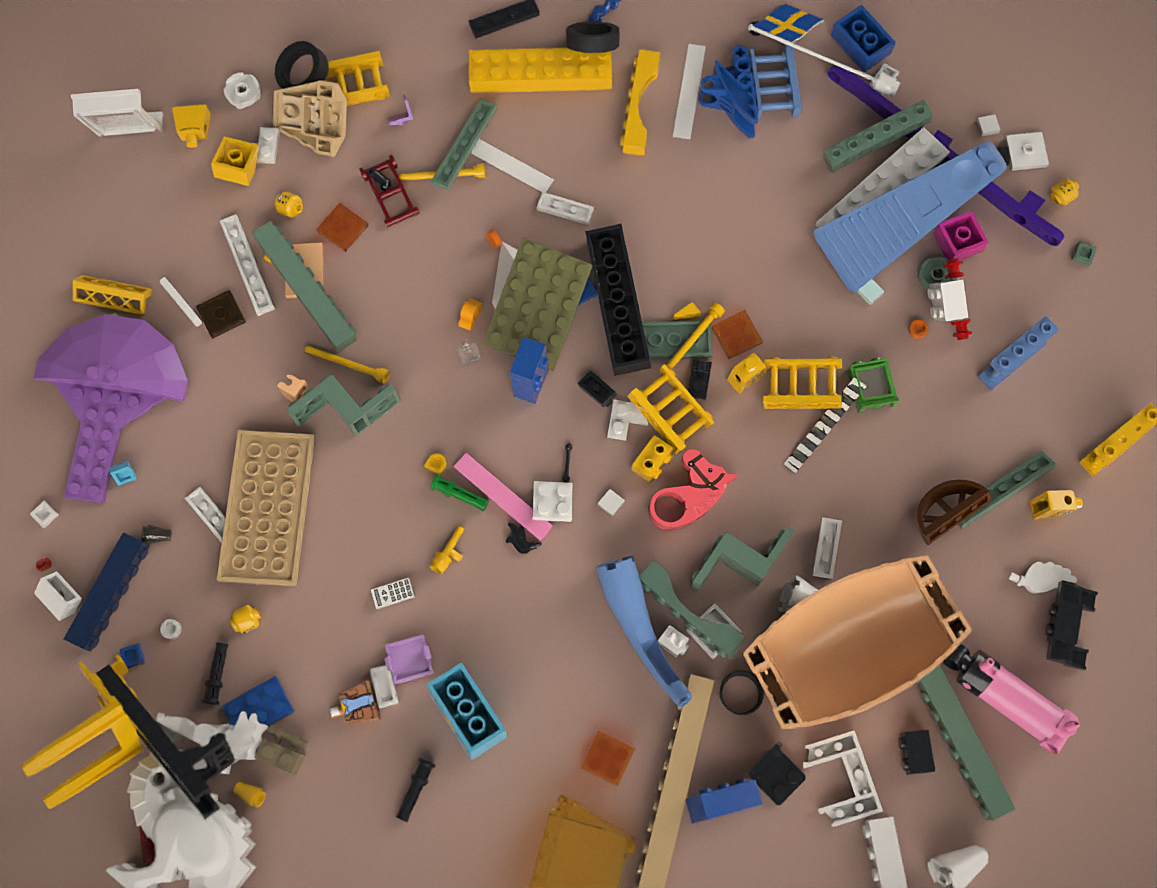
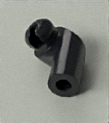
[367,167,391,191]

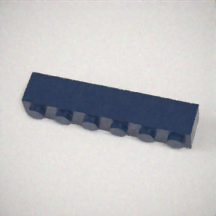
[63,533,149,652]

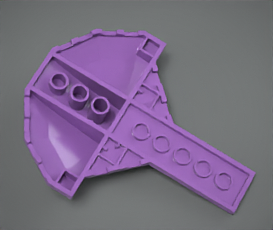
[34,314,189,504]

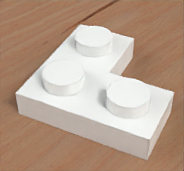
[253,127,280,164]
[607,400,649,441]

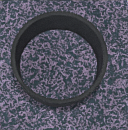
[719,670,764,715]

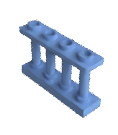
[749,45,802,119]
[978,316,1059,391]

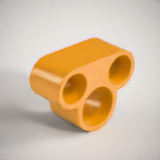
[458,298,483,331]

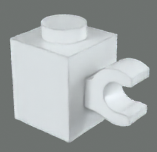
[658,625,689,658]

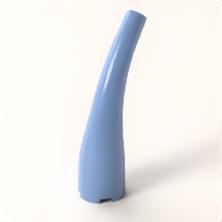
[595,556,692,707]

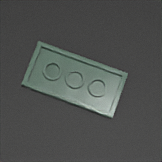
[642,321,713,359]

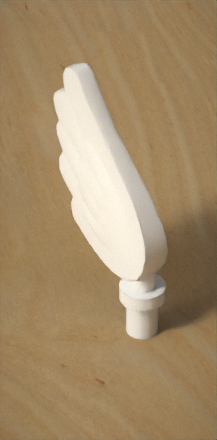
[1008,562,1077,594]

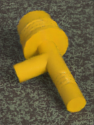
[429,526,464,574]

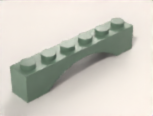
[639,560,745,660]

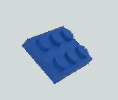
[222,676,295,727]

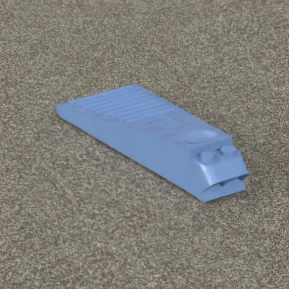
[812,141,1006,293]

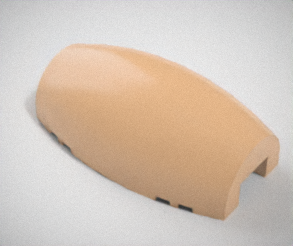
[743,555,972,729]

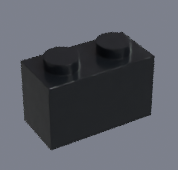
[898,730,936,775]

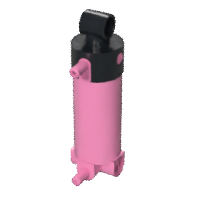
[943,644,1080,754]

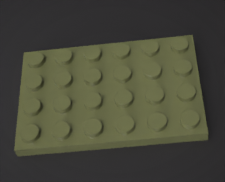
[483,238,593,371]

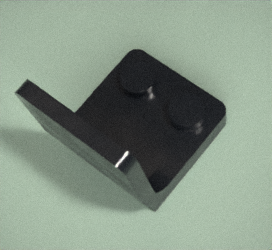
[748,741,806,805]

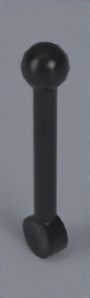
[562,444,573,483]

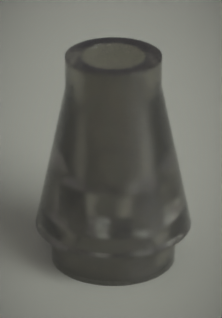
[141,525,172,544]

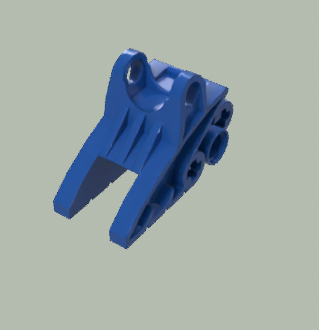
[698,46,758,138]

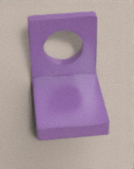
[387,95,413,126]

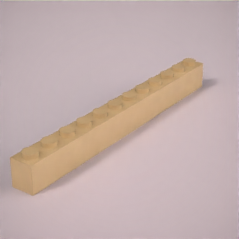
[633,674,714,888]

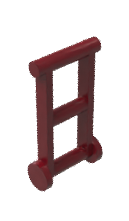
[359,154,420,227]

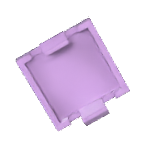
[385,634,434,685]

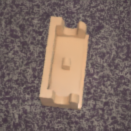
[277,375,310,402]

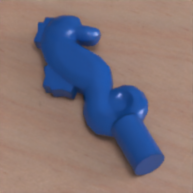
[588,0,621,22]

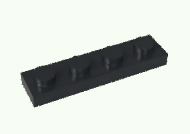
[469,0,540,39]

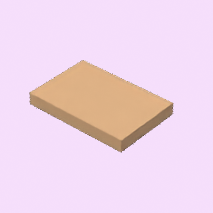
[285,243,323,298]

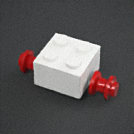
[928,258,972,340]

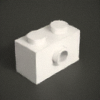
[34,571,82,621]

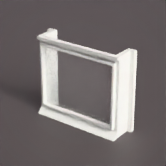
[71,89,163,137]

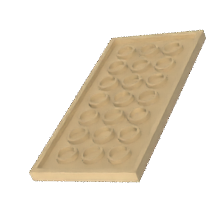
[217,430,315,586]

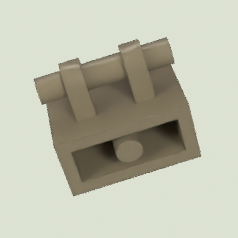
[254,726,309,775]

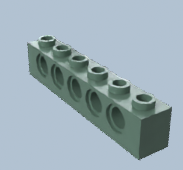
[824,99,933,173]

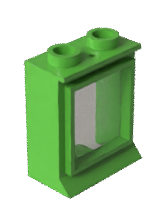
[847,357,899,413]

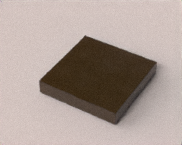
[196,290,246,339]

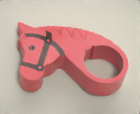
[648,449,737,530]

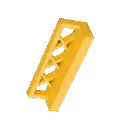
[73,275,152,315]

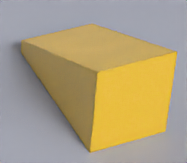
[673,302,701,321]

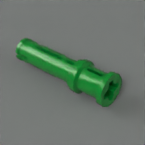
[430,474,489,511]

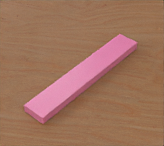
[453,453,553,541]

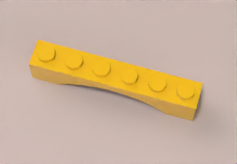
[620,49,660,156]

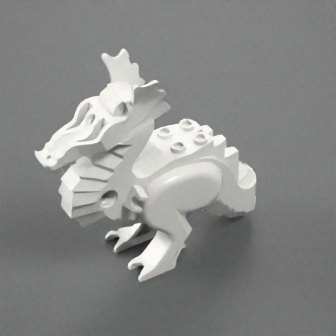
[106,711,268,888]

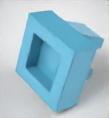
[110,460,137,486]

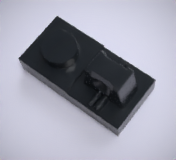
[688,359,712,400]
[577,371,617,407]

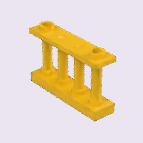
[310,51,390,106]
[763,356,842,409]
[627,364,715,455]
[1079,403,1157,477]

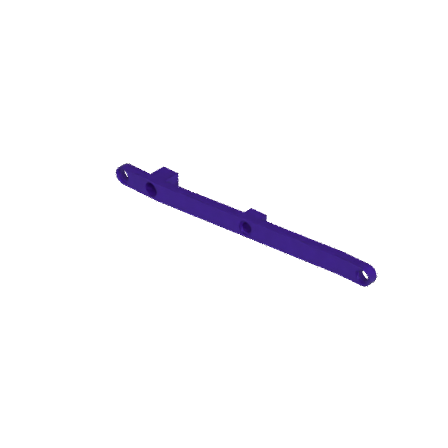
[827,64,1065,246]

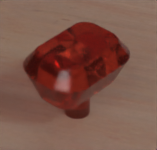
[36,557,52,572]

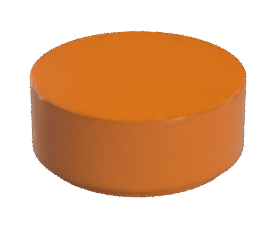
[485,230,502,249]
[908,319,929,339]

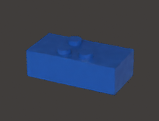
[510,337,549,404]

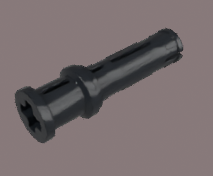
[201,642,229,705]
[396,758,436,822]

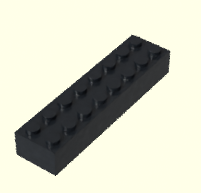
[585,224,651,376]

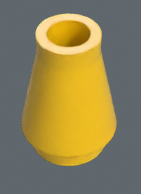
[234,781,266,807]

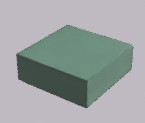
[1072,241,1097,266]

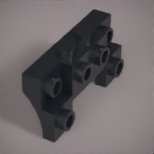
[1045,580,1098,670]

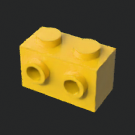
[631,435,674,483]

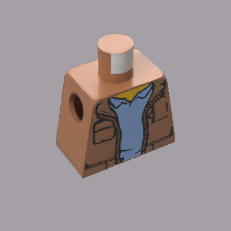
[330,680,381,724]

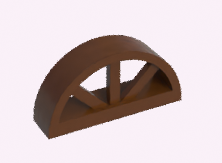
[917,480,991,545]

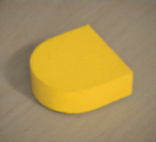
[424,453,447,475]

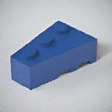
[686,778,763,824]

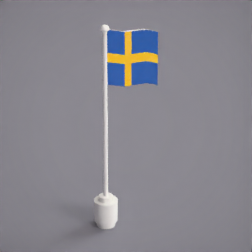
[748,4,901,96]

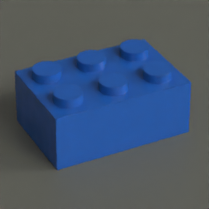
[831,5,896,72]

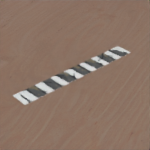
[784,377,866,473]

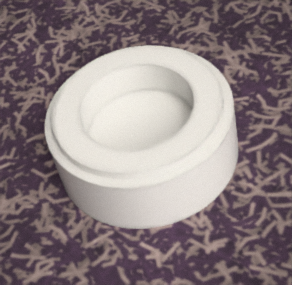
[160,619,182,640]

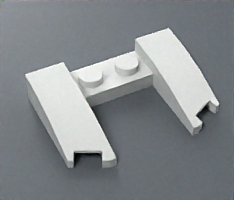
[803,730,883,827]

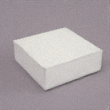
[977,115,1000,137]
[598,489,625,517]
[30,500,59,528]

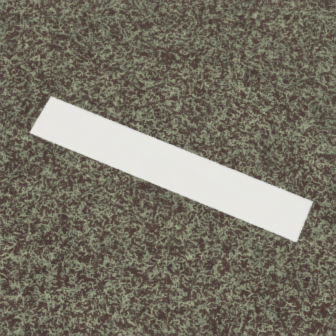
[673,44,706,139]
[471,139,554,193]

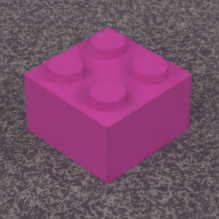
[933,211,989,261]

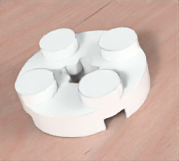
[224,73,261,109]

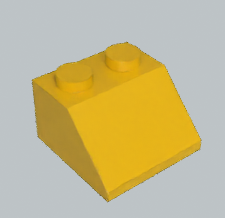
[211,136,259,186]

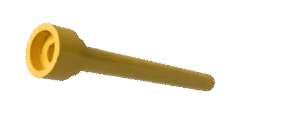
[399,163,486,181]
[666,302,725,369]
[304,346,390,384]

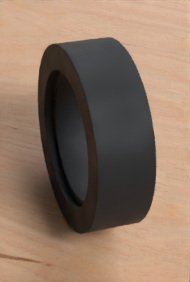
[566,21,620,53]
[275,41,329,89]

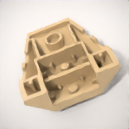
[273,80,347,157]

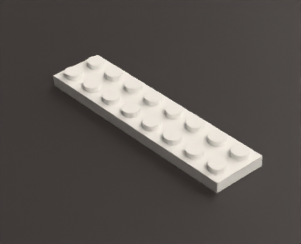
[816,127,950,228]

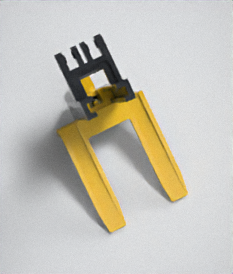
[21,655,235,819]

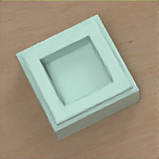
[857,279,885,305]

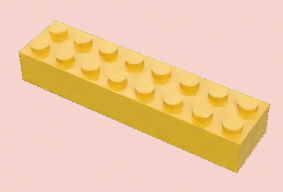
[469,48,612,93]

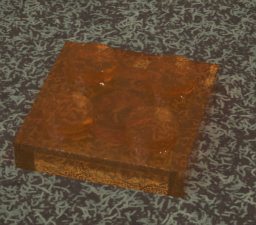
[316,203,369,253]
[712,310,763,359]
[581,731,635,787]

